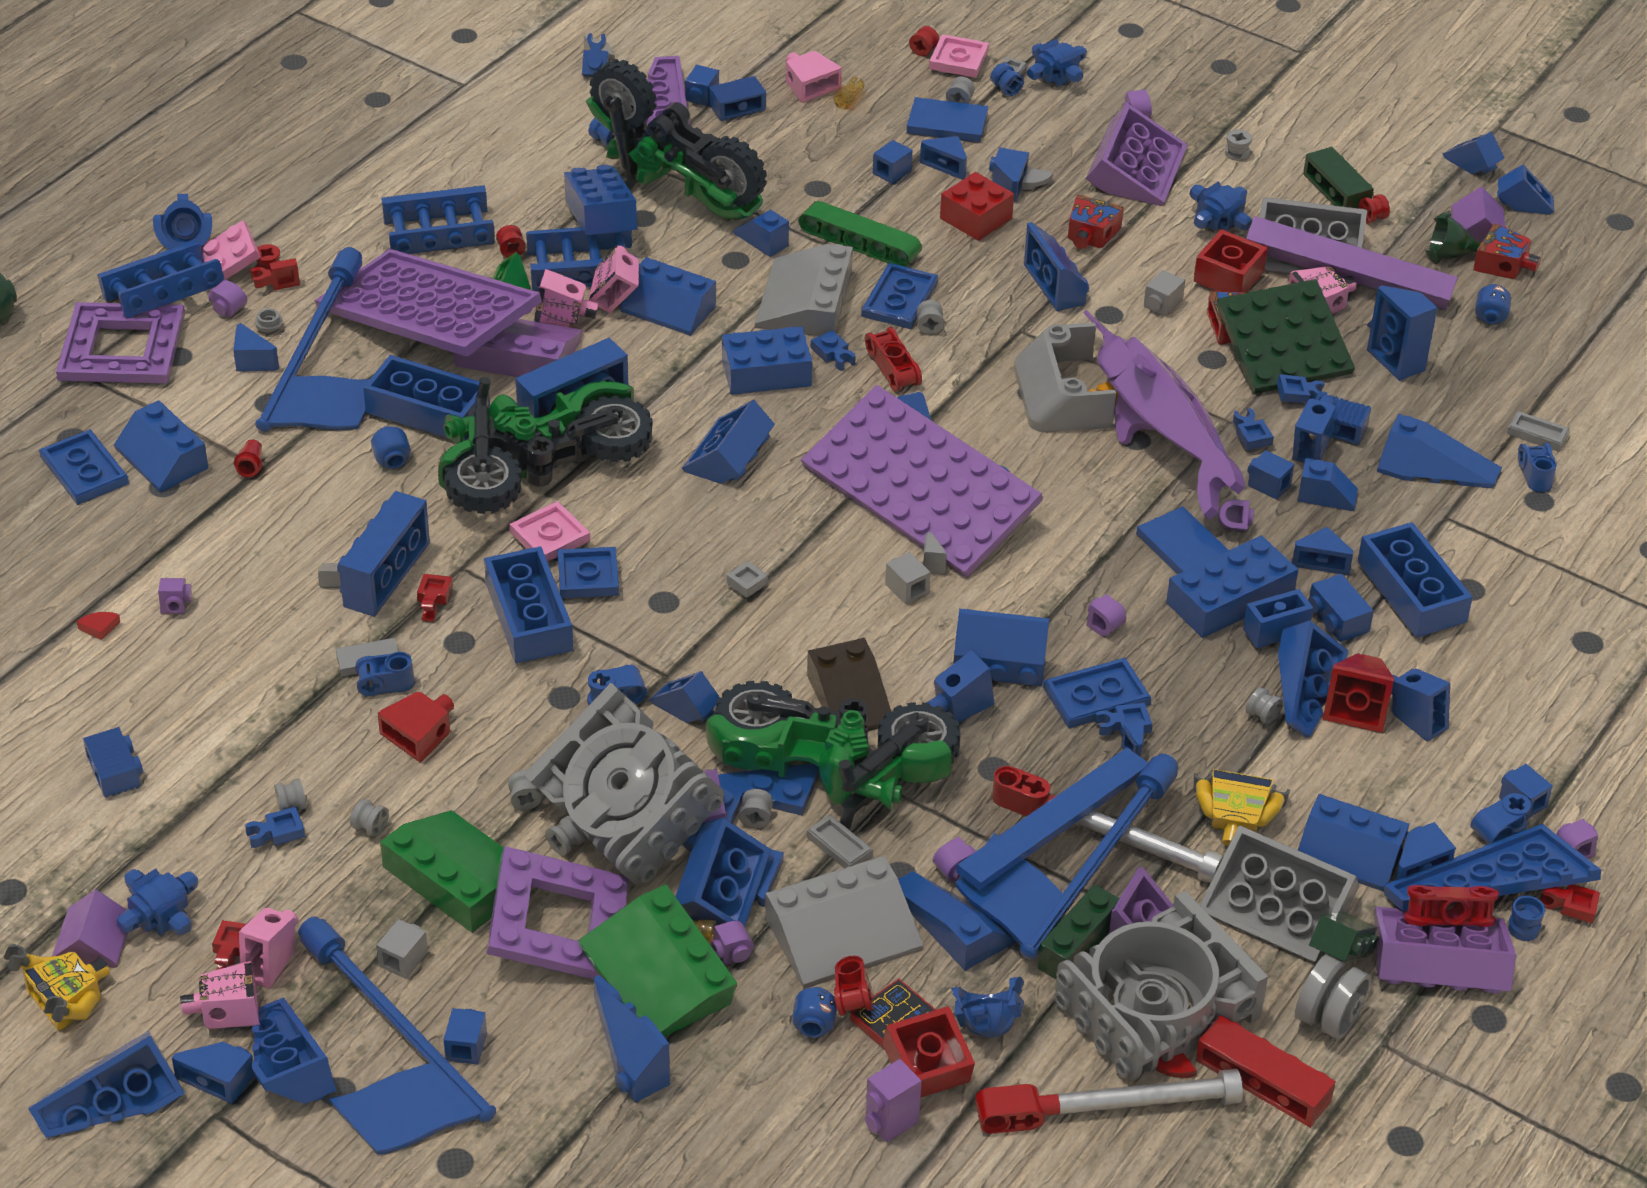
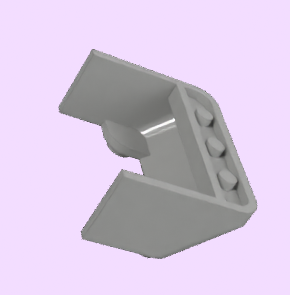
[1014,323,1116,432]

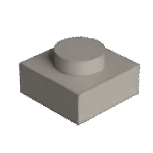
[727,561,768,598]

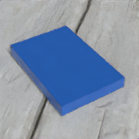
[906,97,988,142]
[861,263,938,329]
[39,429,129,505]
[1136,506,1229,574]
[1043,658,1151,728]

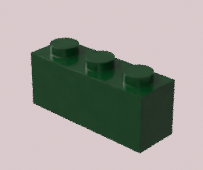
[1303,147,1374,209]
[1037,884,1120,979]
[1309,911,1379,962]

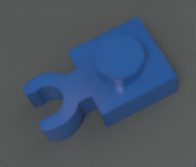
[582,33,609,77]
[810,330,856,371]
[1277,374,1327,404]
[1233,408,1274,450]
[1095,702,1152,736]
[245,806,305,848]

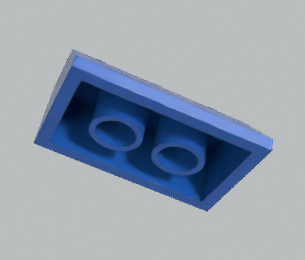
[1024,222,1089,311]
[620,257,716,336]
[1367,286,1437,381]
[114,400,209,492]
[682,400,775,484]
[953,608,1049,686]
[1298,794,1410,892]
[675,818,771,928]

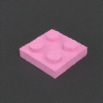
[929,34,989,78]
[201,220,261,279]
[510,501,591,562]

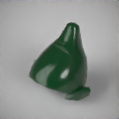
[1425,211,1481,264]

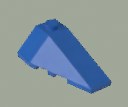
[1377,414,1502,488]
[1278,620,1348,737]
[898,871,1017,971]
[594,975,670,1103]
[252,997,337,1104]
[28,1030,185,1138]

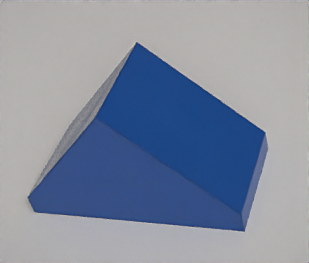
[920,136,967,180]
[233,323,279,371]
[1292,527,1354,575]

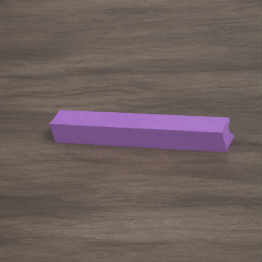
[1246,216,1458,310]

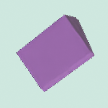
[1451,186,1506,242]
[1109,867,1174,934]
[52,889,128,968]

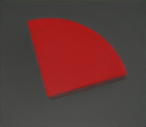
[77,612,120,640]
[1155,1053,1197,1078]

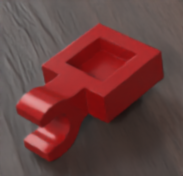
[250,258,300,290]
[417,574,453,622]
[1540,884,1600,923]
[212,920,246,970]

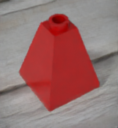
[1323,653,1394,733]

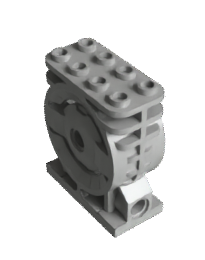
[524,683,724,884]
[1054,890,1268,1081]

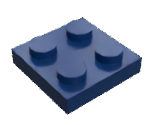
[558,547,619,598]

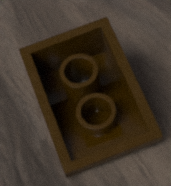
[807,638,892,731]

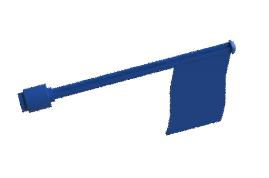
[255,247,370,432]
[956,754,1178,959]
[298,916,496,1155]

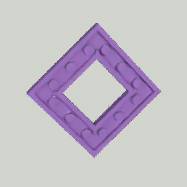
[56,302,185,384]
[486,846,628,979]

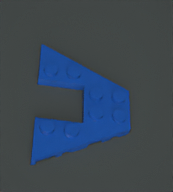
[682,763,820,907]

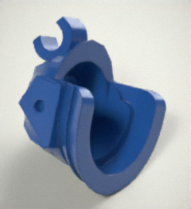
[153,194,212,249]
[951,977,1024,1038]

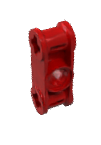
[865,327,922,392]
[1404,885,1499,927]

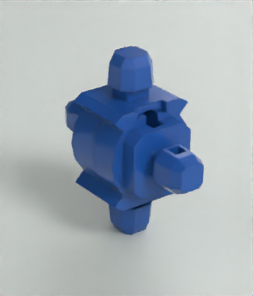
[1027,39,1087,87]
[1189,181,1252,231]
[116,868,199,936]

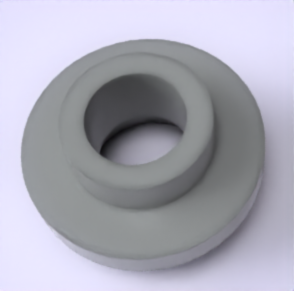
[255,308,283,333]

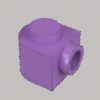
[1122,89,1152,119]
[208,279,247,317]
[1217,500,1254,532]
[158,578,192,614]
[1086,594,1126,636]
[1557,818,1598,859]
[933,837,976,882]
[710,921,754,965]

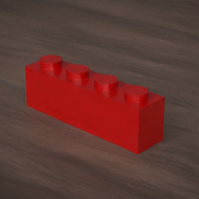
[1195,1015,1336,1128]

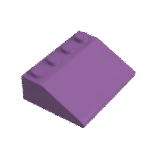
[1086,102,1188,206]
[454,319,583,377]
[1374,907,1516,994]

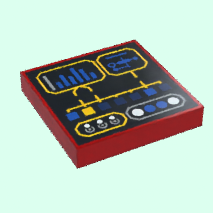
[850,978,936,1050]

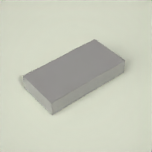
[1507,411,1570,452]
[336,638,399,677]
[807,814,873,868]

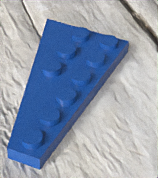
[1384,824,1601,911]

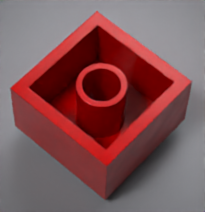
[940,172,1014,241]
[1193,229,1268,292]
[883,1006,975,1098]

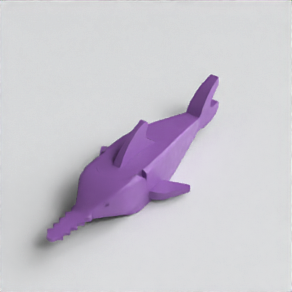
[1083,310,1245,520]

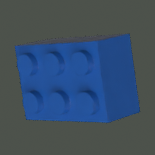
[722,326,812,395]

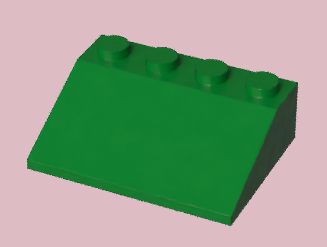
[380,810,504,933]
[578,884,737,1036]

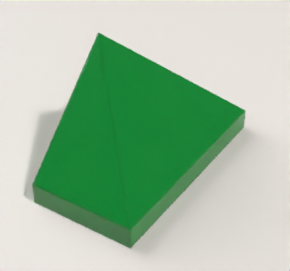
[492,252,531,289]

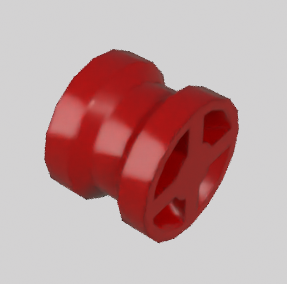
[909,26,939,56]
[1359,194,1390,224]
[496,225,526,258]
[255,244,281,270]

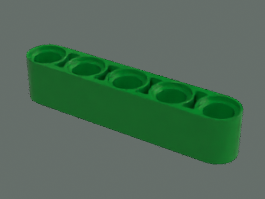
[798,201,922,267]

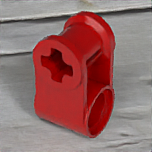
[834,955,873,1016]

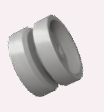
[1295,954,1371,1040]

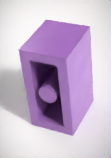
[865,1059,921,1142]

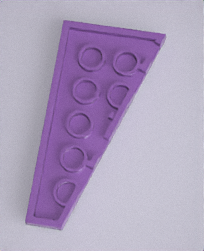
[646,56,689,125]

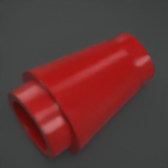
[234,439,262,477]

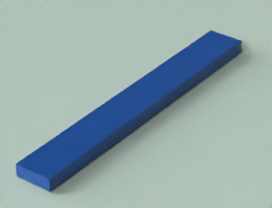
[956,748,1148,890]

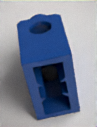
[1292,396,1336,463]
[926,650,995,722]
[1391,669,1450,742]

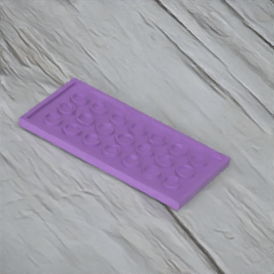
[315,249,542,356]
[801,384,1043,578]

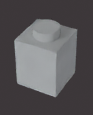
[1144,270,1185,316]
[885,552,931,604]
[376,919,428,979]

